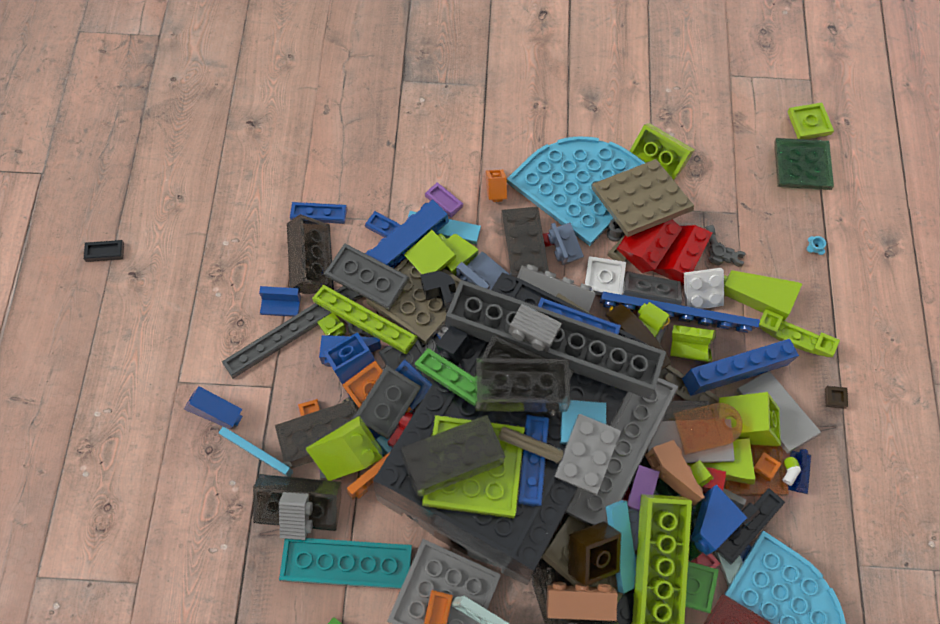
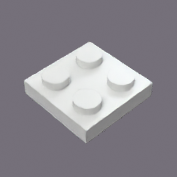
[585,256,626,295]
[684,268,724,309]

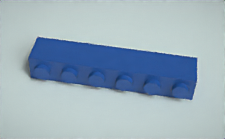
[365,199,449,268]
[682,339,799,396]

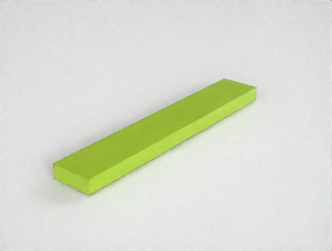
[312,285,418,354]

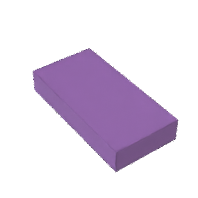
[425,182,463,218]
[627,465,660,512]

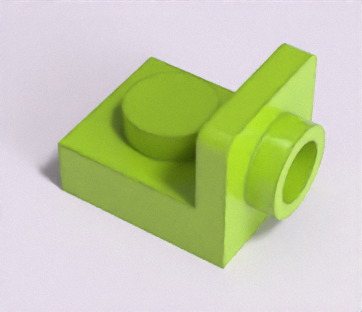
[317,313,347,336]

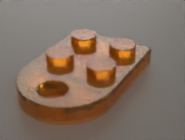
[673,403,743,455]

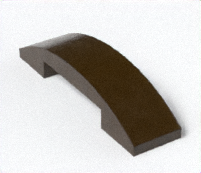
[605,304,671,370]

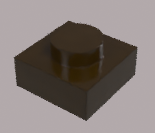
[825,386,848,409]

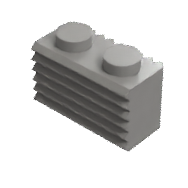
[509,304,562,352]
[279,492,313,540]

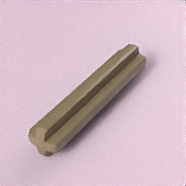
[498,427,563,462]

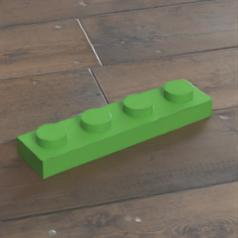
[415,348,496,411]

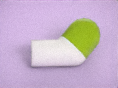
[783,457,801,486]

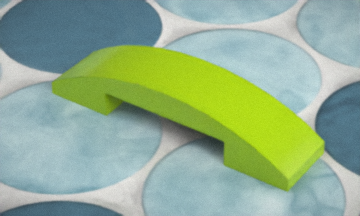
[759,309,840,358]

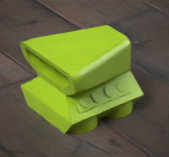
[670,325,716,362]

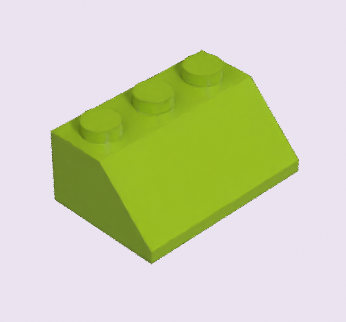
[630,123,695,180]

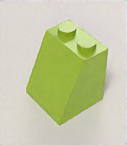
[717,392,781,446]

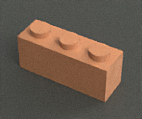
[547,582,617,621]

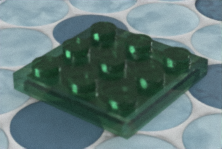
[774,138,834,190]

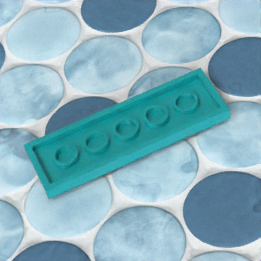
[279,538,412,589]

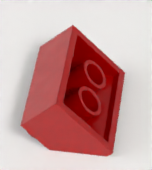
[617,219,682,273]
[652,225,712,286]

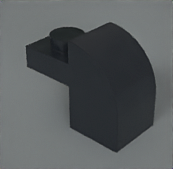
[420,271,456,313]

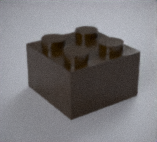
[568,521,621,586]

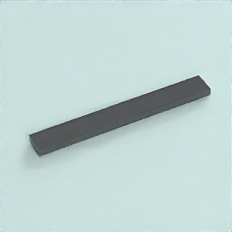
[222,286,363,379]

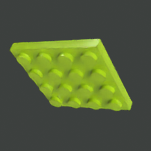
[423,415,524,518]

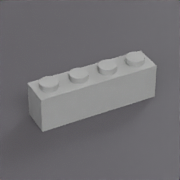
[517,264,596,312]

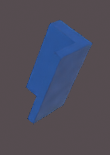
[259,286,301,317]

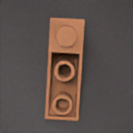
[645,440,705,506]

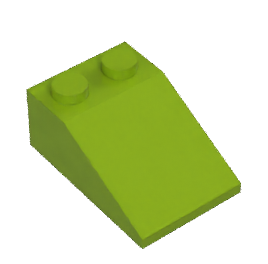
[306,416,383,481]

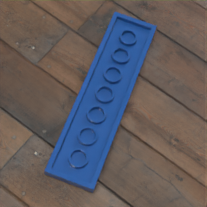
[599,291,760,333]

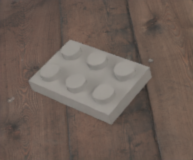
[554,414,621,495]

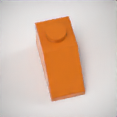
[486,169,507,202]

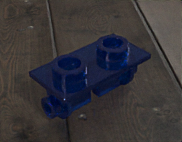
[787,449,811,494]

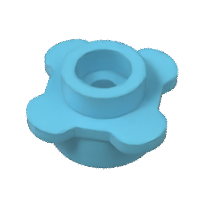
[806,236,826,255]

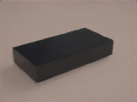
[83,240,124,262]

